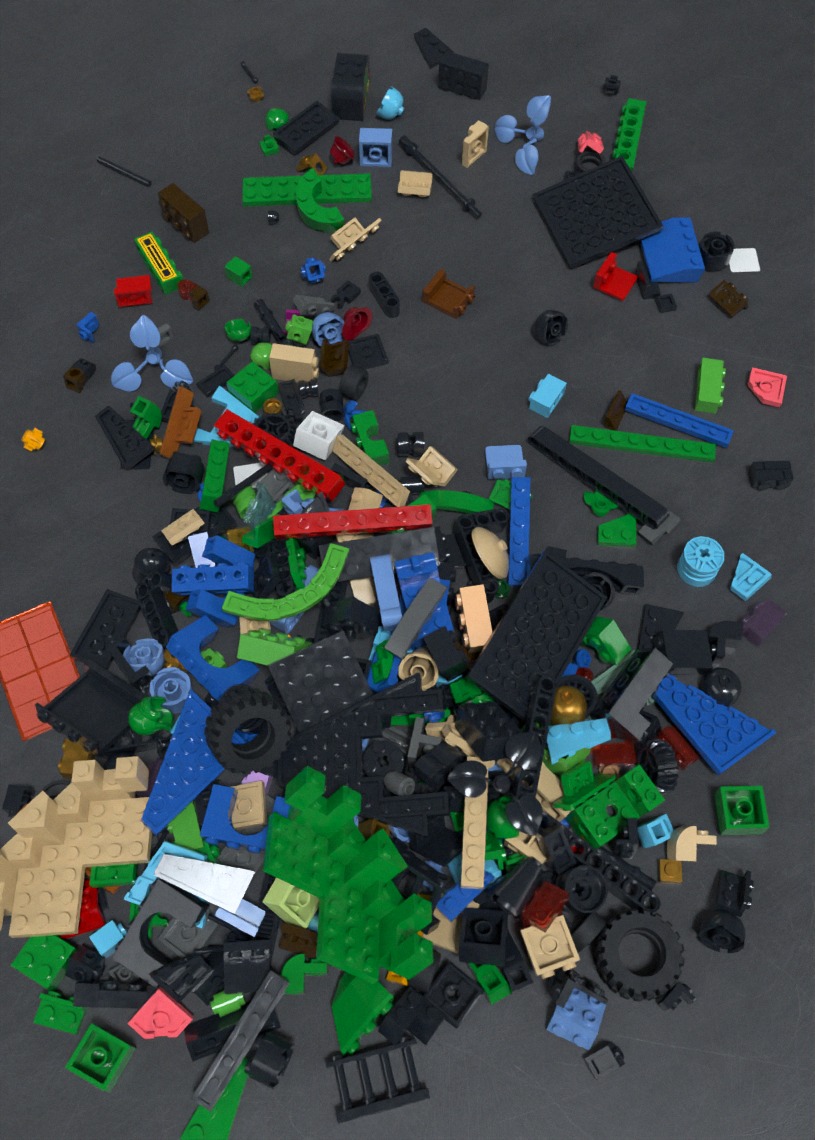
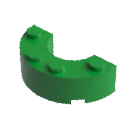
[296,168,345,233]

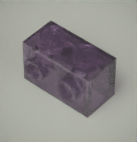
[742,598,787,647]

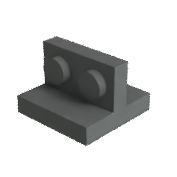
[408,717,442,769]

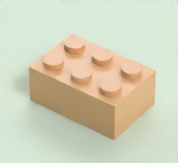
[455,584,493,653]

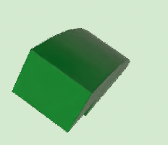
[466,963,511,1005]

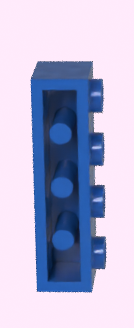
[172,562,254,596]

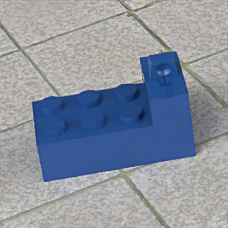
[395,552,454,648]

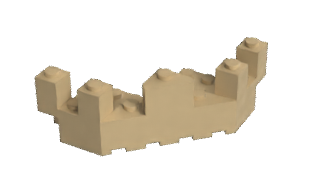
[0,756,152,938]

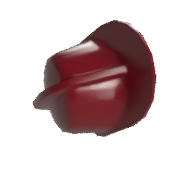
[330,136,354,165]
[342,307,372,341]

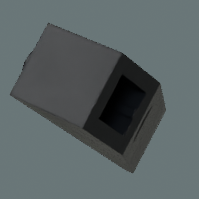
[499,930,534,995]

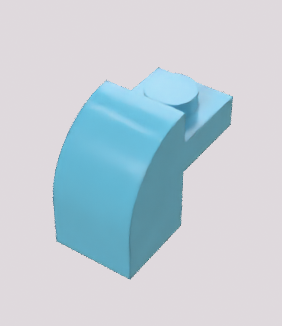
[637,814,674,849]

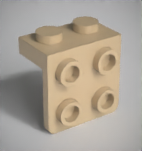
[406,446,458,487]
[422,893,479,954]

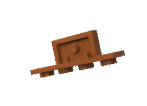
[160,387,202,459]

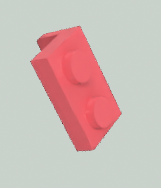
[577,131,604,154]

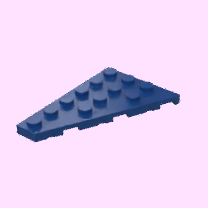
[652,674,776,776]
[141,690,246,836]

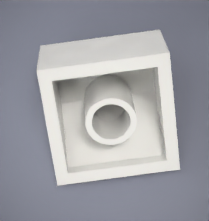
[293,411,344,460]

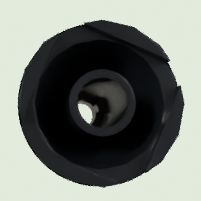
[485,857,543,922]

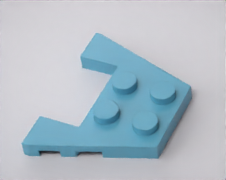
[192,386,259,448]
[124,841,207,928]

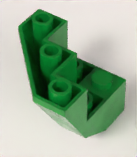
[332,972,394,1056]

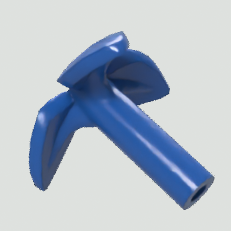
[344,401,367,430]

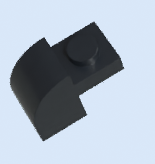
[708,621,742,664]

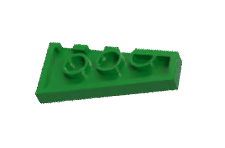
[180,1057,249,1140]

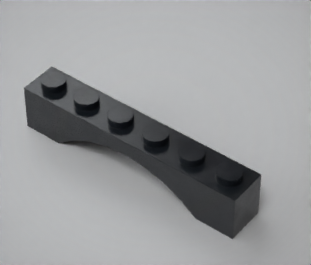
[526,553,644,595]

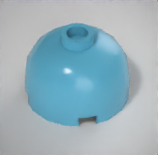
[376,86,404,120]

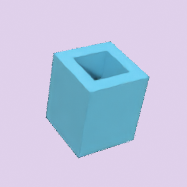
[89,920,127,958]

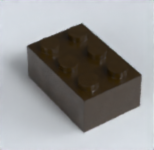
[158,183,209,243]

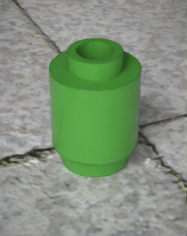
[210,990,246,1017]

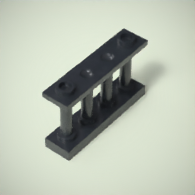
[389,837,457,935]
[326,1036,430,1124]

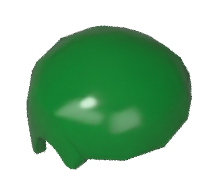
[265,108,289,131]
[225,318,252,342]

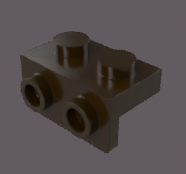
[319,339,349,377]

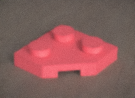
[748,367,787,408]
[128,986,194,1039]

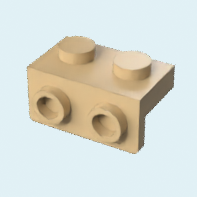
[398,170,432,197]

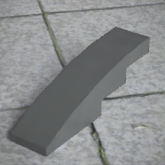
[385,577,448,658]

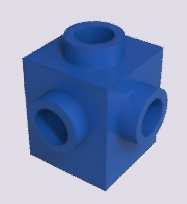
[300,257,326,283]

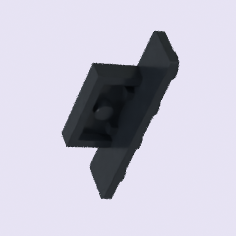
[73,981,159,1009]

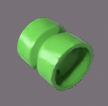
[232,485,262,519]

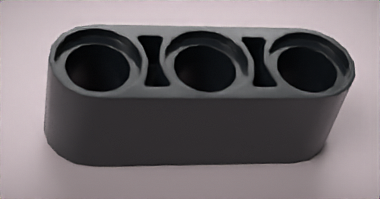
[369,271,400,318]

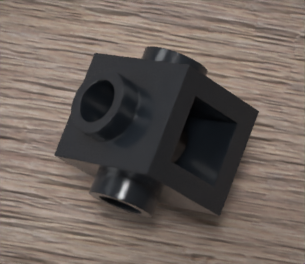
[65,946,105,982]

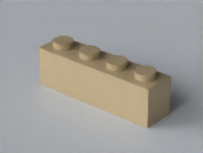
[496,759,572,822]

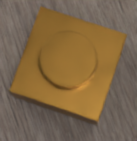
[658,859,682,884]

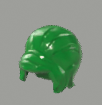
[128,696,173,736]

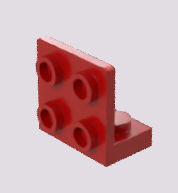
[593,252,638,301]
[114,275,153,307]
[60,879,106,940]

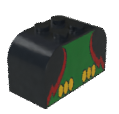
[331,53,370,121]

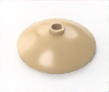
[472,527,509,579]

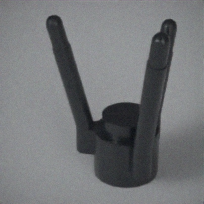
[193,915,250,954]

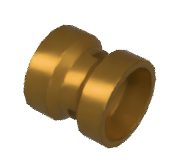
[264,398,283,415]

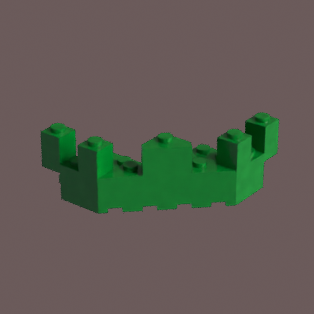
[263,766,433,984]

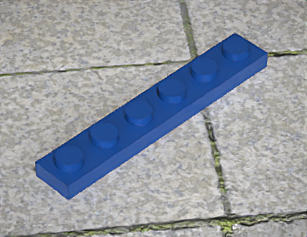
[625,393,734,448]
[509,477,531,587]

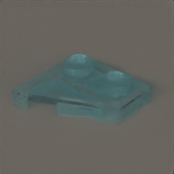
[243,482,277,531]

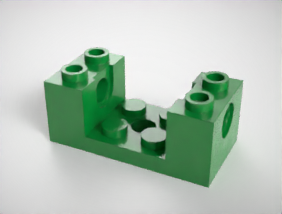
[565,764,665,849]

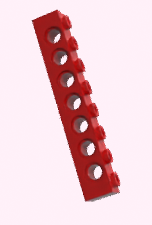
[214,409,345,502]
[273,504,432,539]

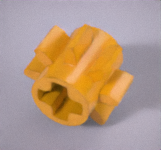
[21,428,45,452]

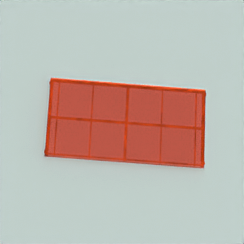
[0,602,80,741]

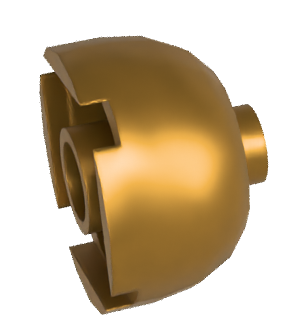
[550,686,587,725]

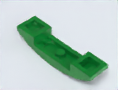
[420,490,494,513]

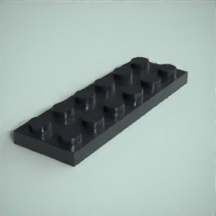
[319,527,440,582]

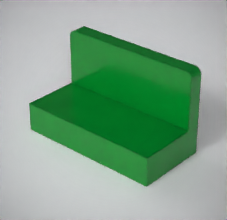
[242,514,279,548]

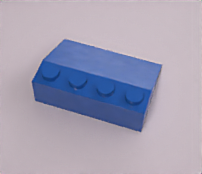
[640,217,705,282]

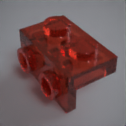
[657,726,699,771]

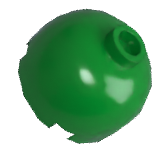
[486,797,520,839]

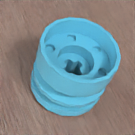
[677,536,724,587]

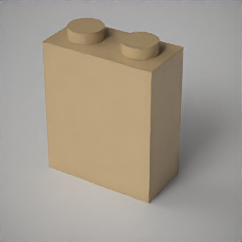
[269,343,319,383]

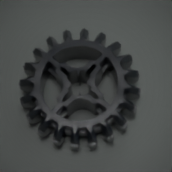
[250,410,297,456]
[636,738,679,795]

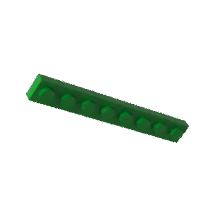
[569,425,716,463]

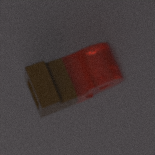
[177,279,210,311]

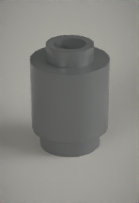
[384,771,415,796]

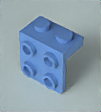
[485,445,527,479]
[546,987,606,1050]

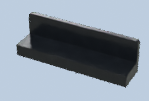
[184,1001,281,1061]

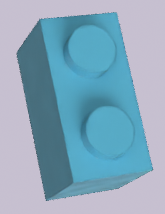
[529,374,567,418]

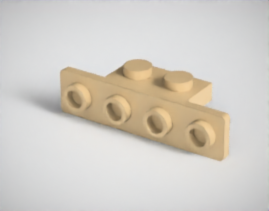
[329,218,382,262]

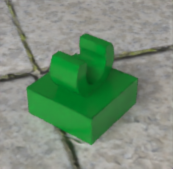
[259,135,279,157]

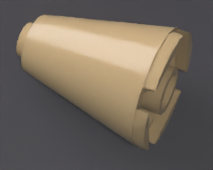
[399,646,439,691]

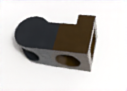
[63,358,96,394]

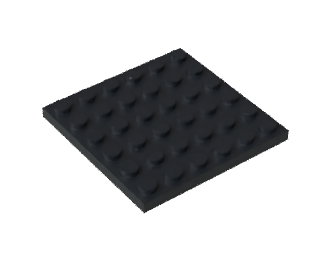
[533,156,663,269]

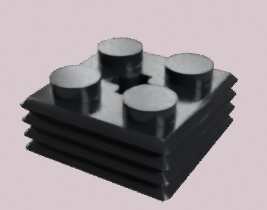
[423,962,484,1029]

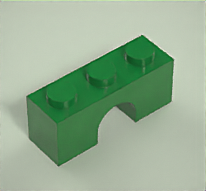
[350,410,389,466]

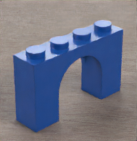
[185,535,255,628]
[166,615,260,701]
[200,784,291,854]

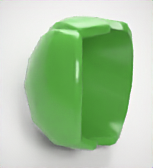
[250,342,272,369]

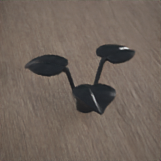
[447,732,543,836]

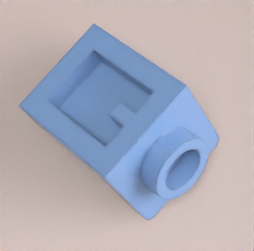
[281,489,303,515]

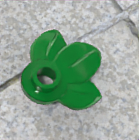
[584,491,619,517]

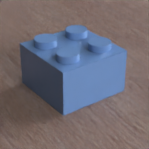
[359,128,392,167]

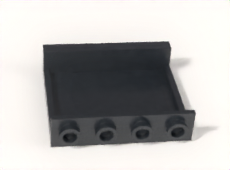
[35,659,149,757]

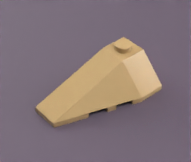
[336,532,376,605]

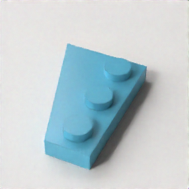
[546,718,611,764]

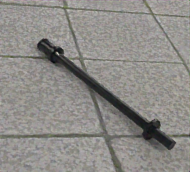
[399,135,482,218]

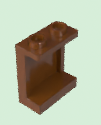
[422,269,476,319]

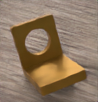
[296,153,328,175]

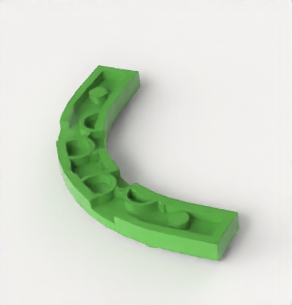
[222,543,349,621]

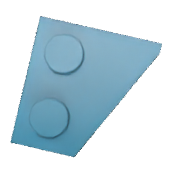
[731,553,772,601]

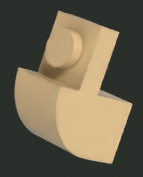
[667,825,716,861]

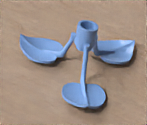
[495,95,551,175]
[111,315,194,391]

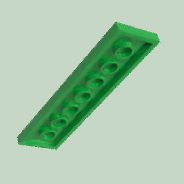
[243,173,372,207]

